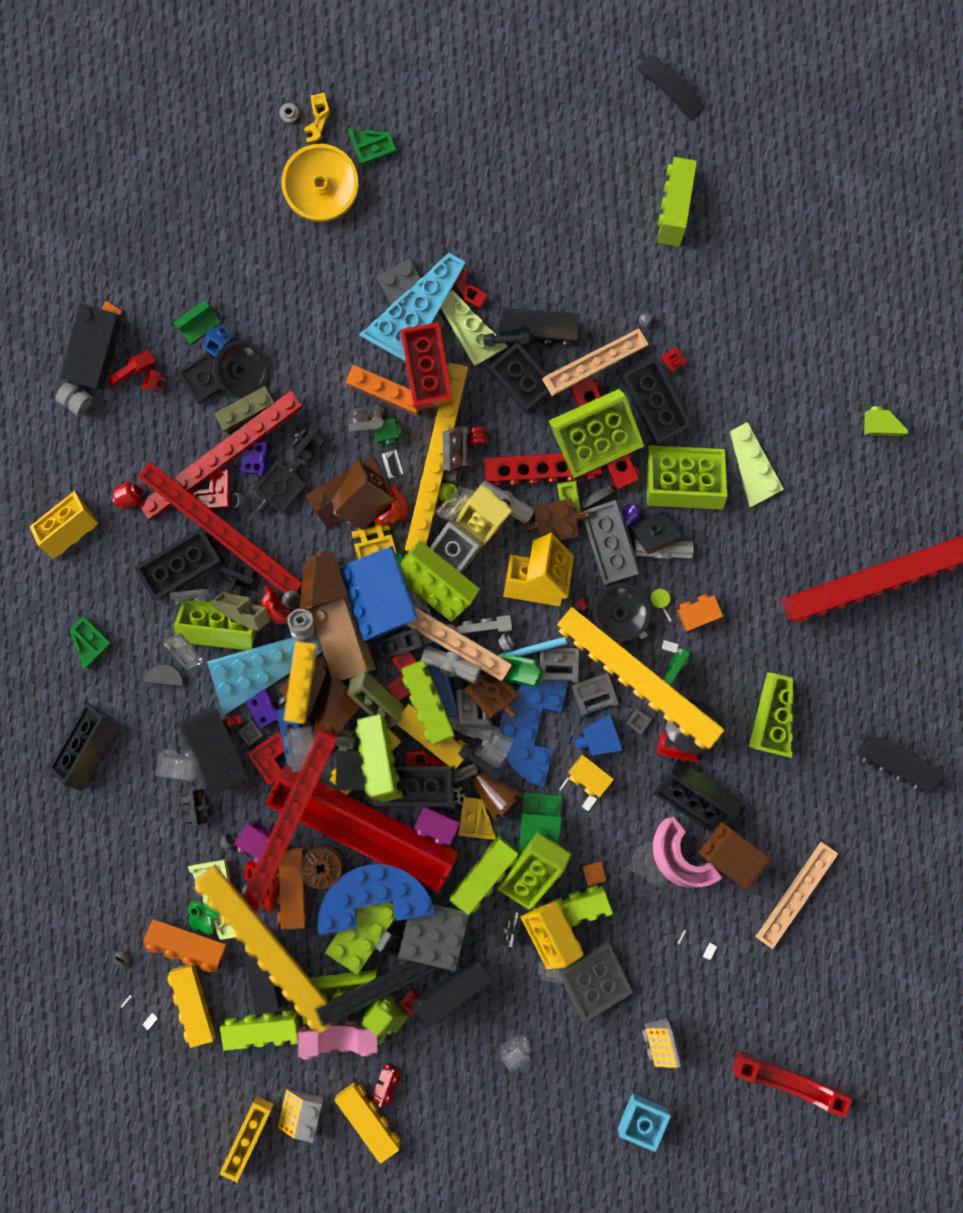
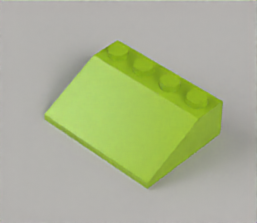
[549,389,644,478]
[646,445,727,510]

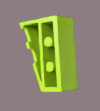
[362,994,410,1036]

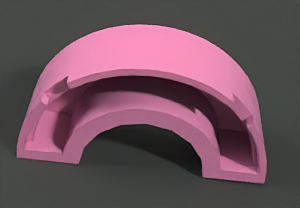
[653,817,722,888]
[298,1021,377,1059]

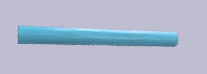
[498,637,567,659]

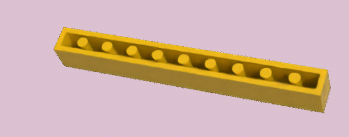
[405,362,468,552]
[557,607,724,749]
[195,864,331,1033]

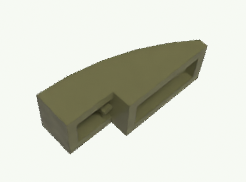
[210,591,271,631]

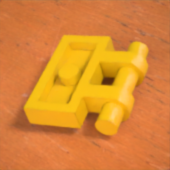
[351,524,396,559]

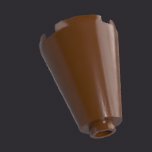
[472,769,524,823]

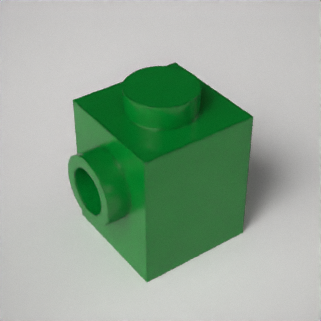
[373,418,402,445]

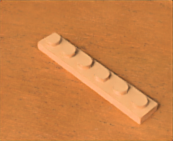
[542,329,649,396]
[407,606,512,681]
[755,842,838,949]

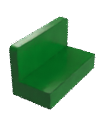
[174,300,221,344]
[503,654,545,688]

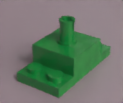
[517,792,562,858]

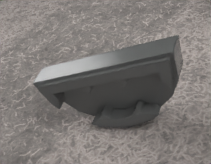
[580,485,615,510]
[145,665,184,686]

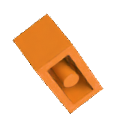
[676,593,723,631]

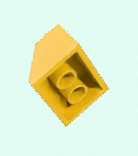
[30,491,98,559]
[526,532,574,599]
[503,555,562,606]
[521,902,583,969]

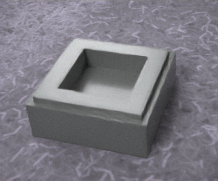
[626,708,652,735]
[237,720,264,747]

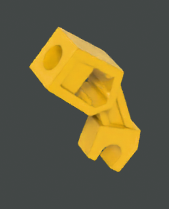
[304,93,330,145]

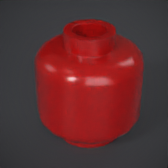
[112,481,143,510]

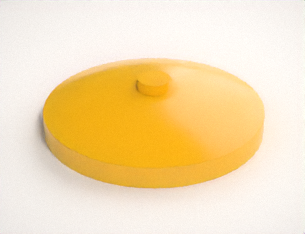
[282,144,359,222]

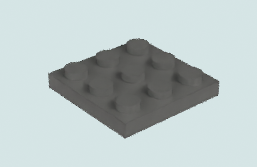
[398,904,469,971]
[558,941,633,1023]

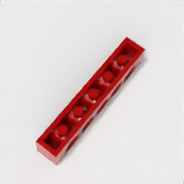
[569,376,640,491]
[485,453,601,486]

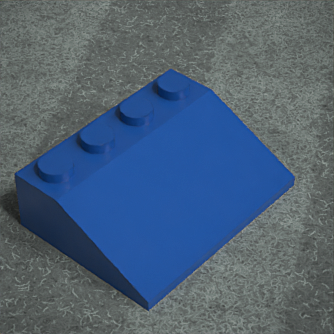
[340,546,418,641]

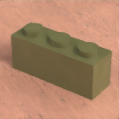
[214,386,275,433]
[348,671,403,729]

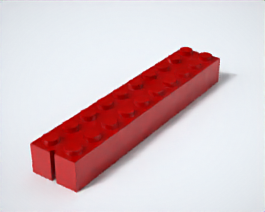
[781,536,963,622]
[265,765,458,892]

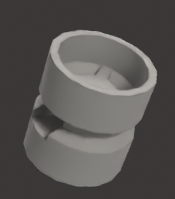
[55,381,93,416]
[288,609,316,643]

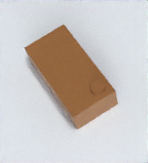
[310,597,376,681]

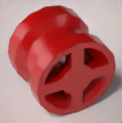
[468,427,488,446]

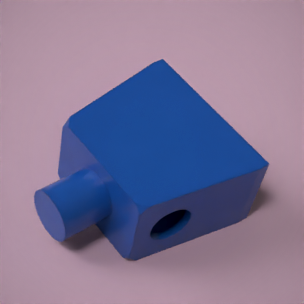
[574,714,622,755]

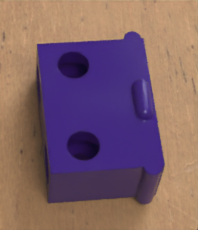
[240,441,270,477]
[245,689,279,728]

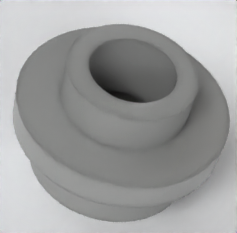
[280,103,299,123]
[498,633,515,652]

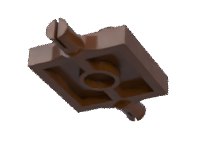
[524,498,590,540]
[465,673,519,719]

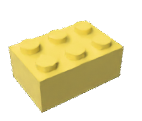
[455,485,512,546]

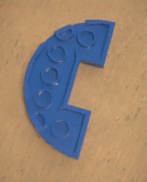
[499,680,568,787]
[318,864,435,935]

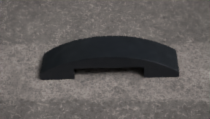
[636,55,704,120]
[368,628,423,662]

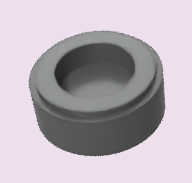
[282,590,301,610]

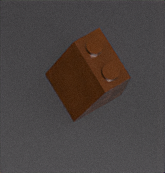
[331,459,394,530]
[299,550,348,610]
[279,657,330,718]
[312,677,361,739]
[699,822,771,891]

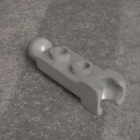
[447,615,512,634]

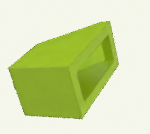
[864,407,908,436]

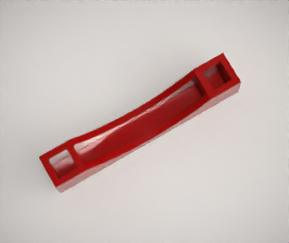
[732,1051,852,1117]

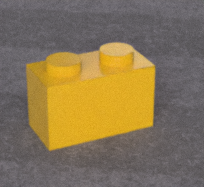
[568,754,614,797]

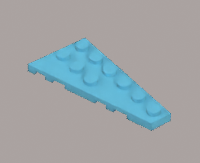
[359,253,466,362]
[207,631,323,715]

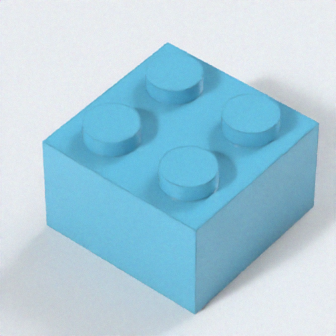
[618,1093,671,1152]

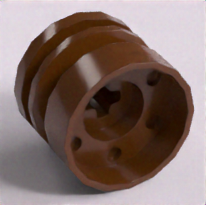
[301,844,344,889]

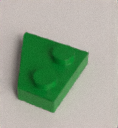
[347,128,397,166]
[70,616,112,669]
[663,649,690,685]

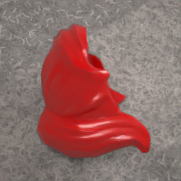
[374,486,408,526]
[259,586,294,625]

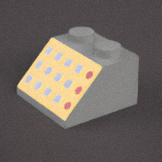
[642,1018,681,1068]
[278,1089,324,1143]

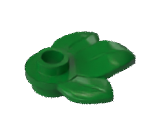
[188,900,221,935]

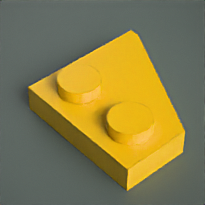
[458,797,496,840]

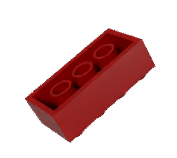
[400,322,454,410]

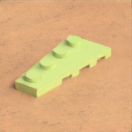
[441,290,508,367]
[730,422,784,508]
[188,859,235,940]

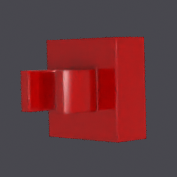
[660,346,687,373]
[142,370,166,391]
[398,988,420,1016]

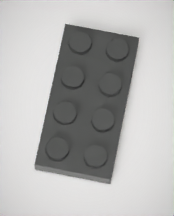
[376,258,446,328]
[583,500,641,585]

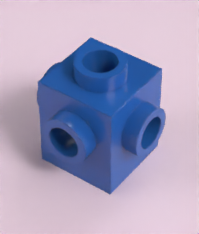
[202,324,235,357]

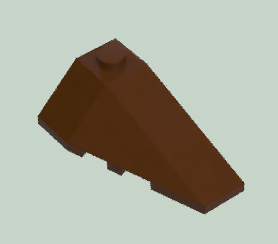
[305,457,382,529]

